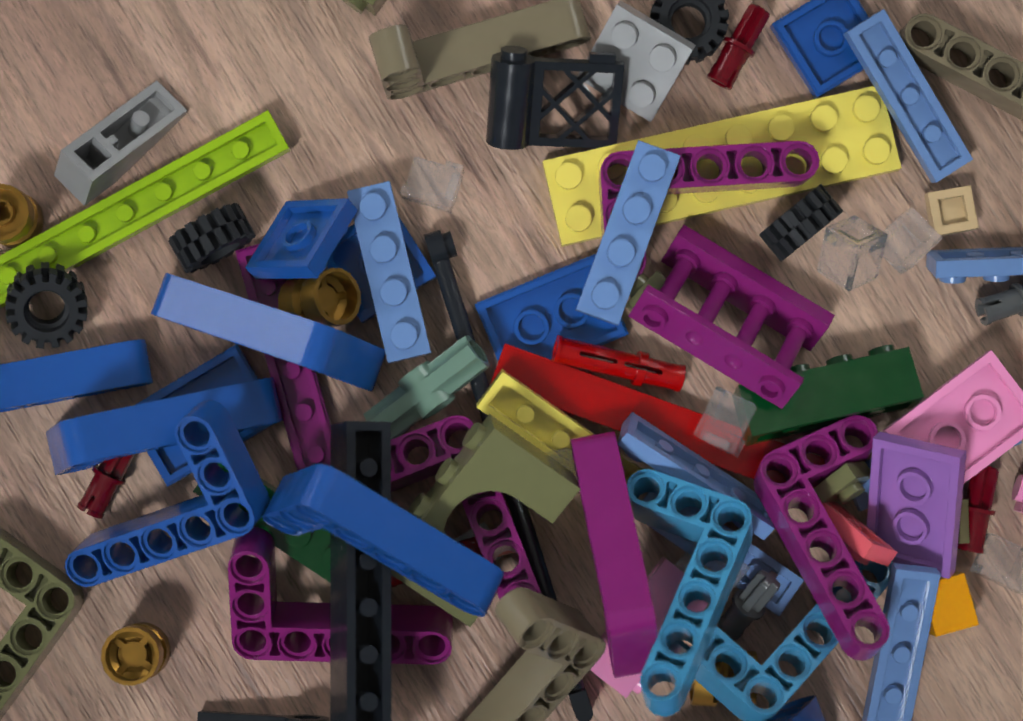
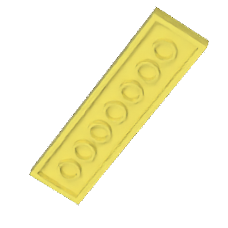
[542,86,902,247]

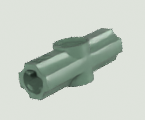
[363,336,491,440]

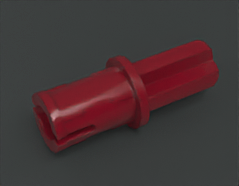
[706,4,770,90]
[77,454,135,519]
[958,466,999,554]

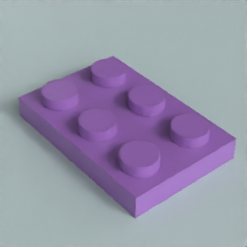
[867,431,966,579]

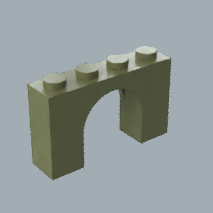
[391,414,581,627]

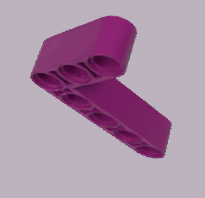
[599,141,820,280]
[391,415,542,600]
[753,415,890,661]
[570,431,657,678]
[228,527,454,665]

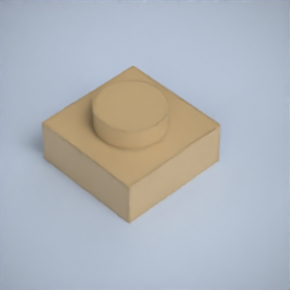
[924,185,979,238]

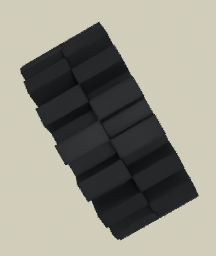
[650,0,729,65]
[759,184,843,262]
[168,203,256,273]
[5,262,88,349]

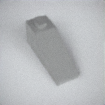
[54,80,187,206]

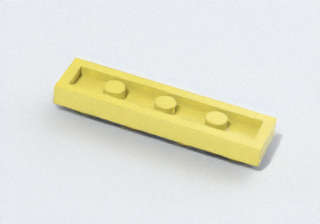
[476,369,643,484]

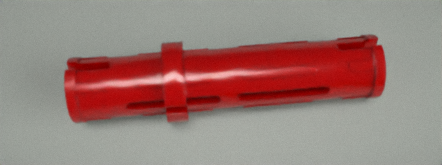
[551,335,686,392]

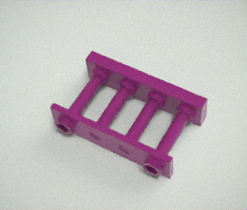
[628,224,835,409]

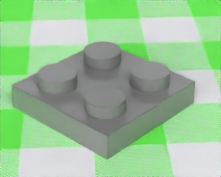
[577,0,696,122]

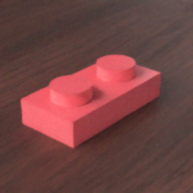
[819,498,898,567]

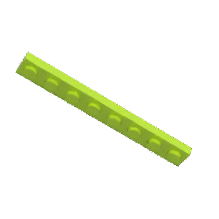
[0,110,291,309]

